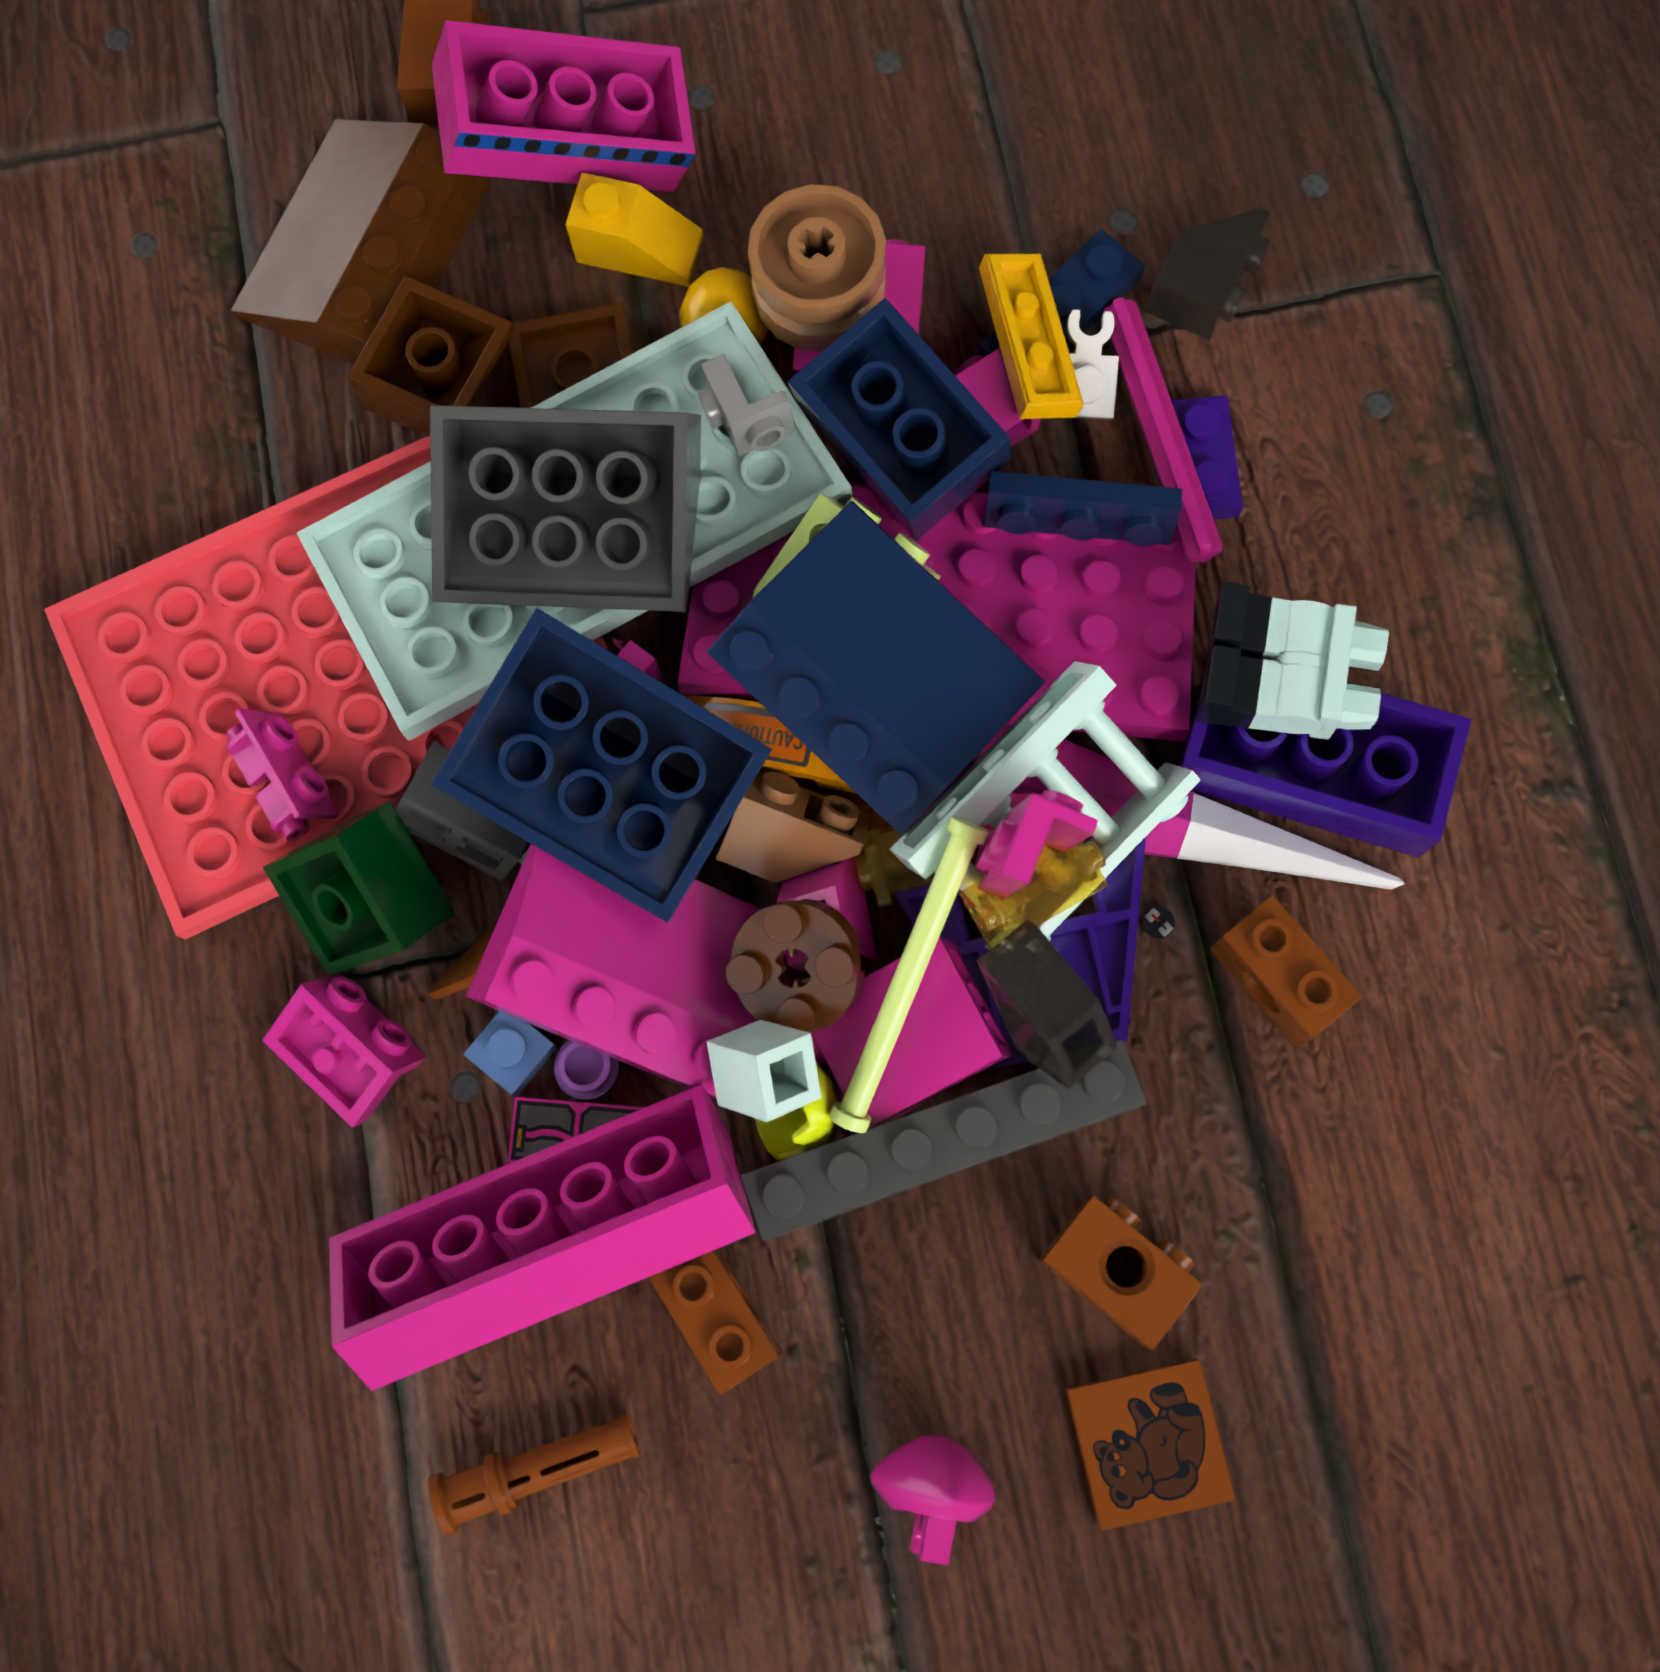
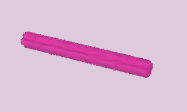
[1103,297,1223,563]

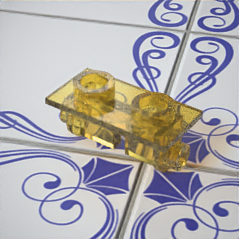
[958,841,1109,952]

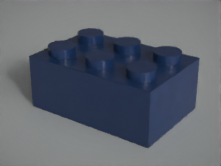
[788,298,1012,541]

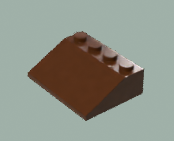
[230,119,491,364]

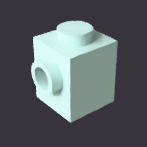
[707,1020,821,1122]

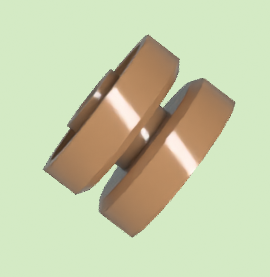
[748,184,886,352]

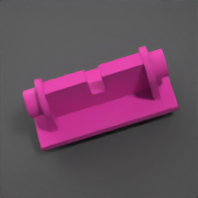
[226,709,339,841]

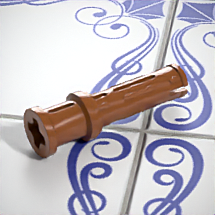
[428,1413,641,1537]

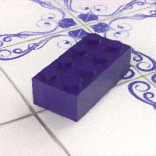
[1176,668,1471,858]

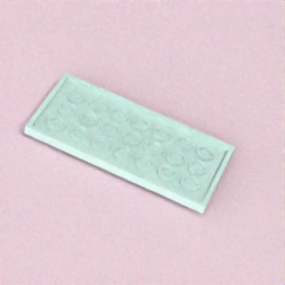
[297,302,853,741]

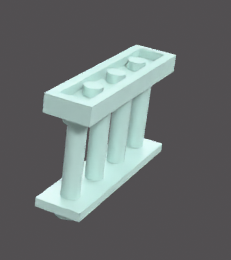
[890,661,1201,971]

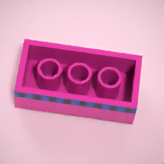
[432,20,696,192]

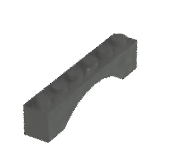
[741,1040,1147,1242]

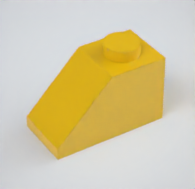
[565,173,704,287]

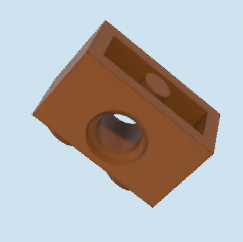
[1209,895,1363,1048]
[1038,1195,1203,1350]
[648,1248,783,1396]

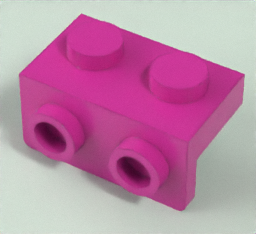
[974,790,1098,899]

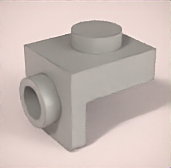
[698,354,795,457]

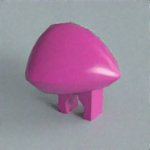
[870,1434,996,1565]

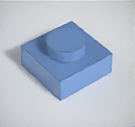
[463,1011,558,1097]

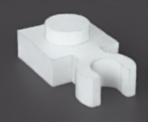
[1066,309,1119,420]

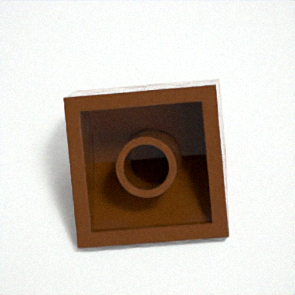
[347,275,515,433]

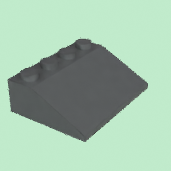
[430,405,701,612]

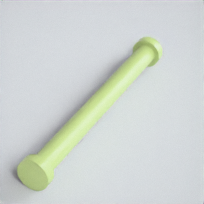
[829,816,990,1133]

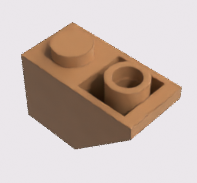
[716,770,871,883]

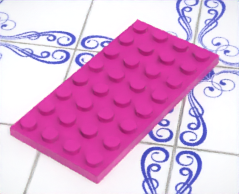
[677,481,1196,742]

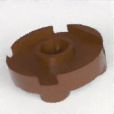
[726,899,865,1033]

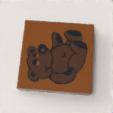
[1065,1359,1235,1531]

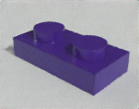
[1171,395,1243,519]

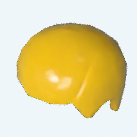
[679,267,769,345]

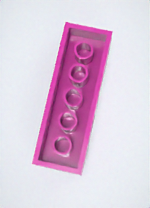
[329,1084,756,1391]

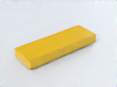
[979,254,1084,419]

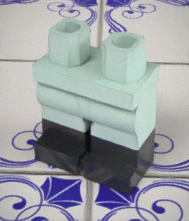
[1197,581,1389,740]

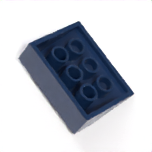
[706,501,1046,835]
[430,607,772,923]

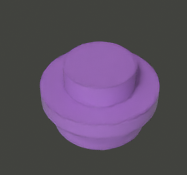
[554,1040,620,1100]

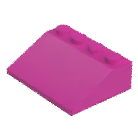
[466,844,760,1098]

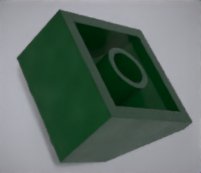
[262,801,455,975]

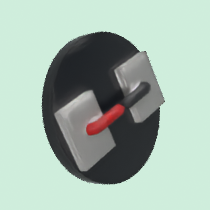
[1142,907,1175,939]

